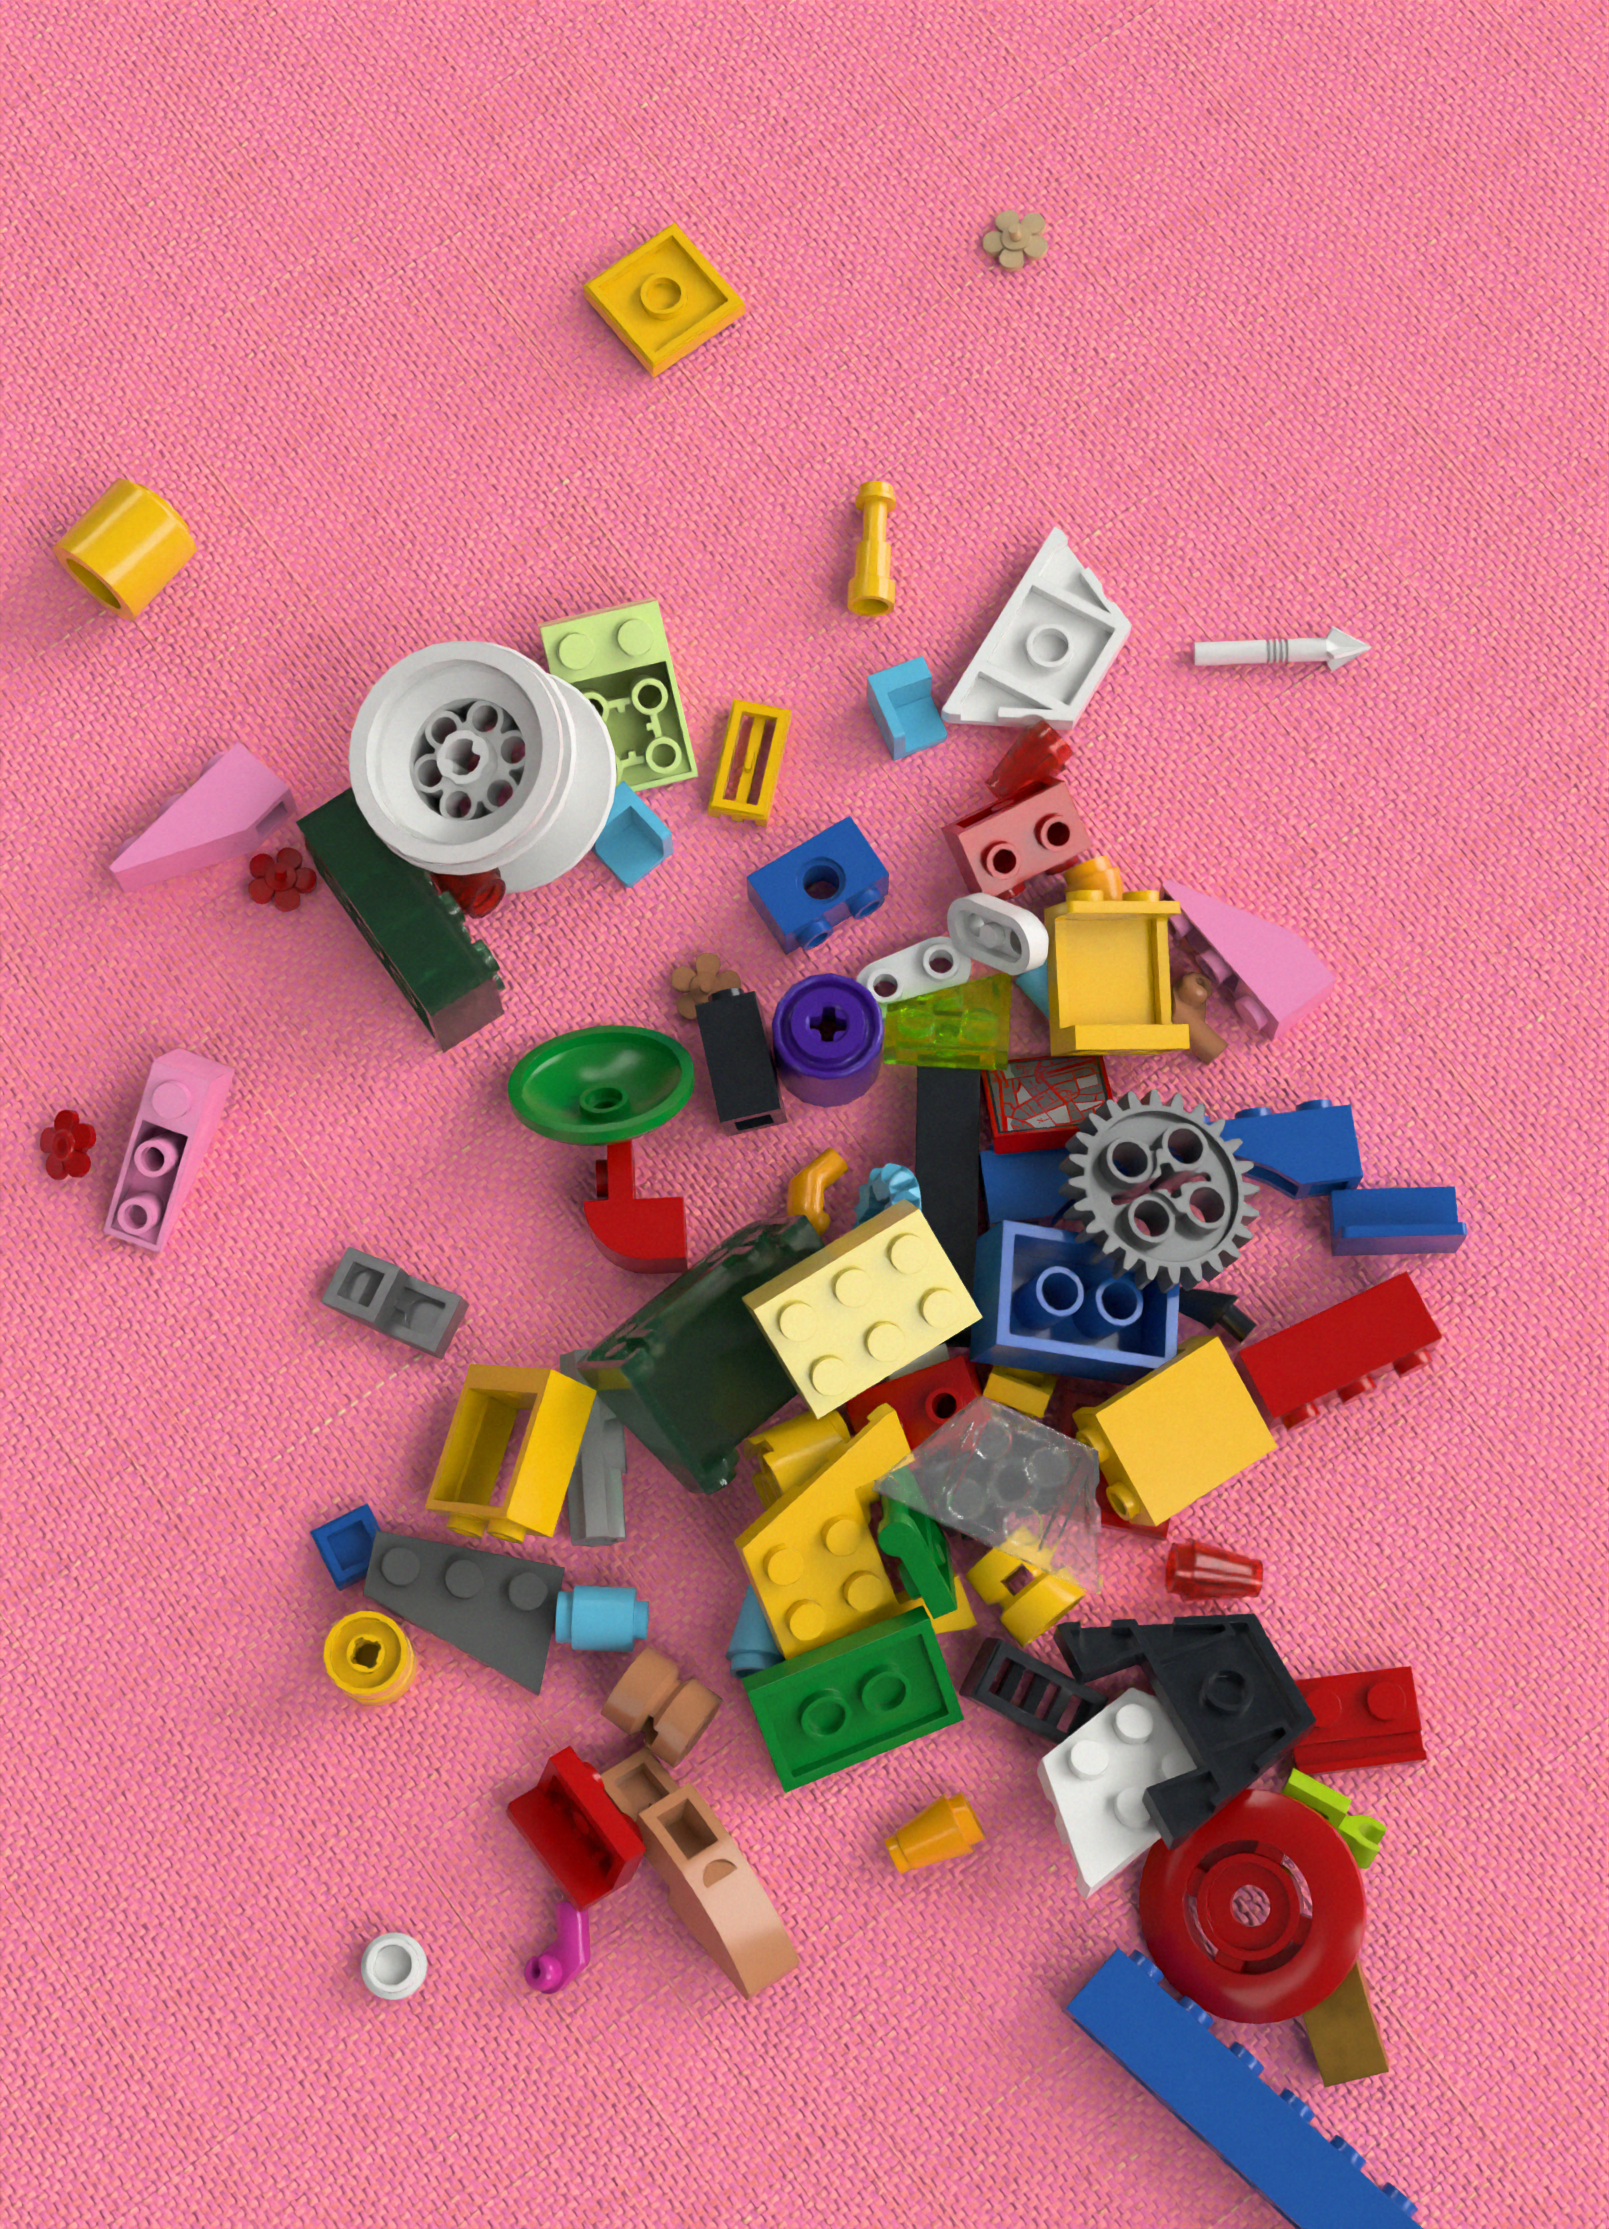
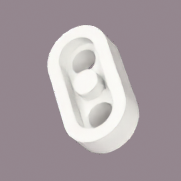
[947,892,1049,975]
[856,936,971,1026]

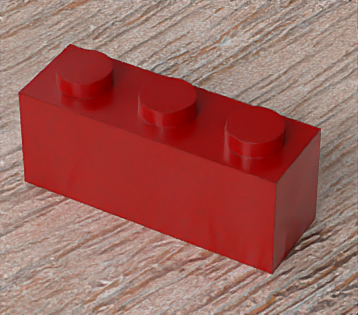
[1233,1271,1443,1432]

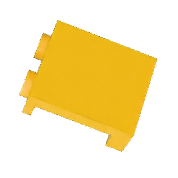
[1044,890,1190,1056]
[1072,1336,1278,1527]

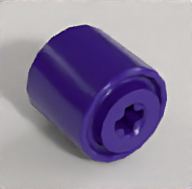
[772,973,884,1108]

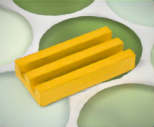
[708,699,792,827]

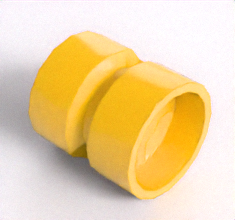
[965,1524,1086,1648]
[323,1611,417,1707]

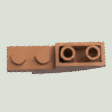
[600,1747,800,2001]

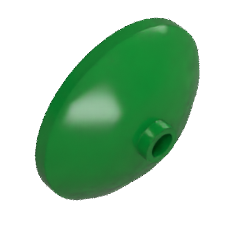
[508,1025,695,1146]

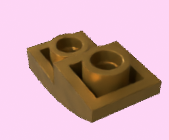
[1303,1956,1389,2088]

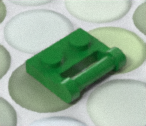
[874,1465,957,1619]

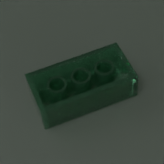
[296,787,506,1053]

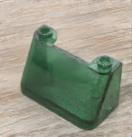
[576,1215,825,1495]

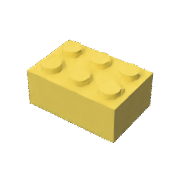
[742,1199,983,1419]

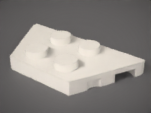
[941,526,1132,730]
[1037,1687,1197,1899]

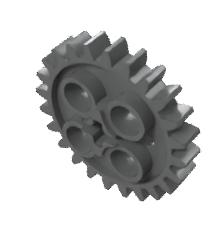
[1058,1089,1260,1293]

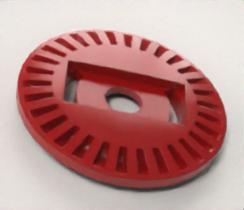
[1139,1788,1367,2024]

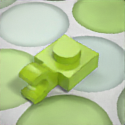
[1279,1768,1387,1870]

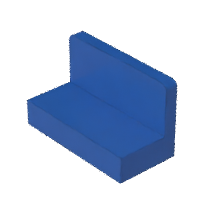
[1328,1186,1467,1256]

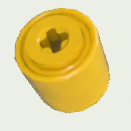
[52,478,197,621]

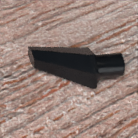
[1178,1286,1257,1343]

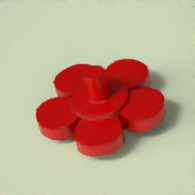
[248,847,317,912]
[40,1110,96,1180]

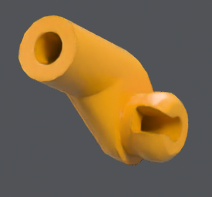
[786,1147,849,1239]

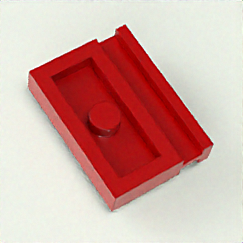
[1292,1666,1427,1776]

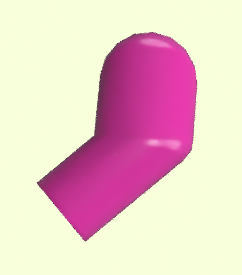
[524,1901,591,1994]

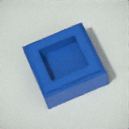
[310,1503,381,1591]

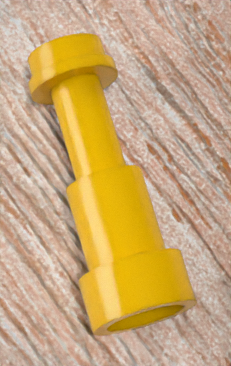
[847,481,896,617]

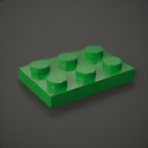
[741,1605,965,1793]

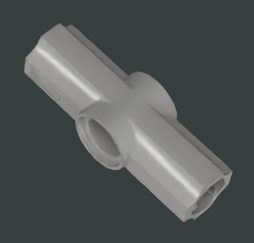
[559,1348,627,1547]

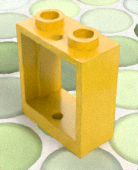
[425,1364,597,1544]

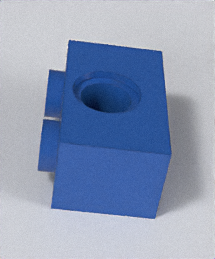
[746,816,889,955]

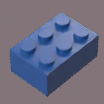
[969,1220,1180,1385]

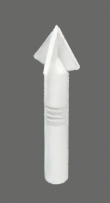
[1194,626,1372,671]

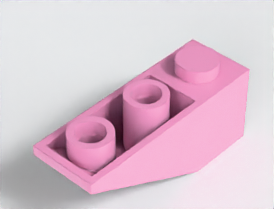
[108,742,298,894]
[1159,879,1336,1041]
[103,1048,235,1253]

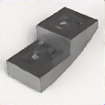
[321,1246,470,1360]

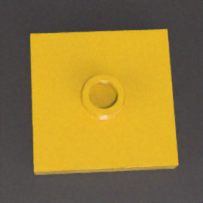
[582,222,745,378]

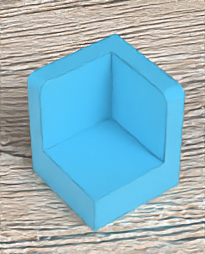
[866,656,947,761]
[591,781,674,888]

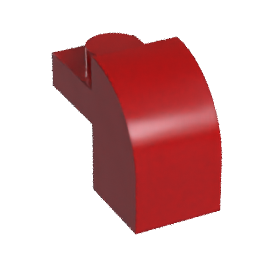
[583,1140,688,1274]

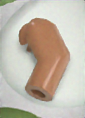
[1171,972,1229,1066]

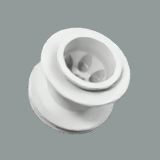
[348,641,617,895]

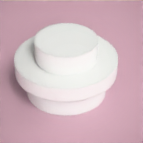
[361,1932,428,2000]

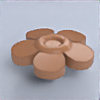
[671,953,741,1020]

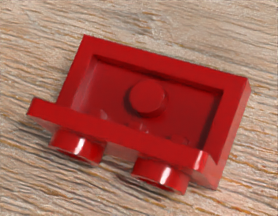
[506,1746,647,1912]

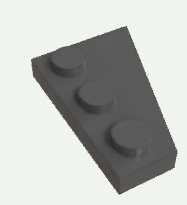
[363,1530,565,1696]

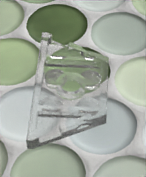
[872,1396,1103,1595]

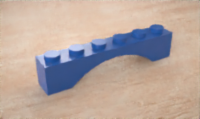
[979,1099,1363,1231]

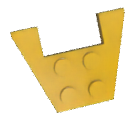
[734,1403,977,1660]

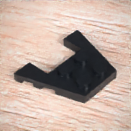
[1053,1613,1316,1851]

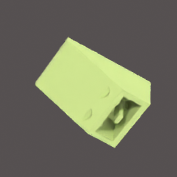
[537,597,699,792]

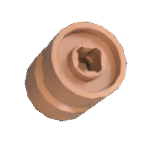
[601,1646,723,1768]

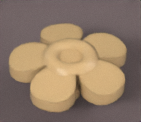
[983,210,1048,271]

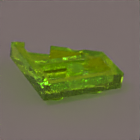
[883,972,1012,1070]

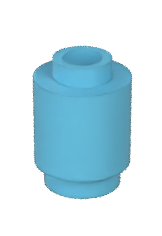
[556,1585,649,1652]

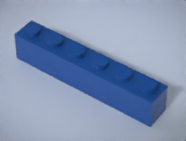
[1062,1948,1423,2229]

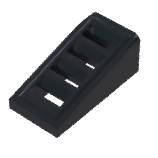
[959,1637,1109,1745]

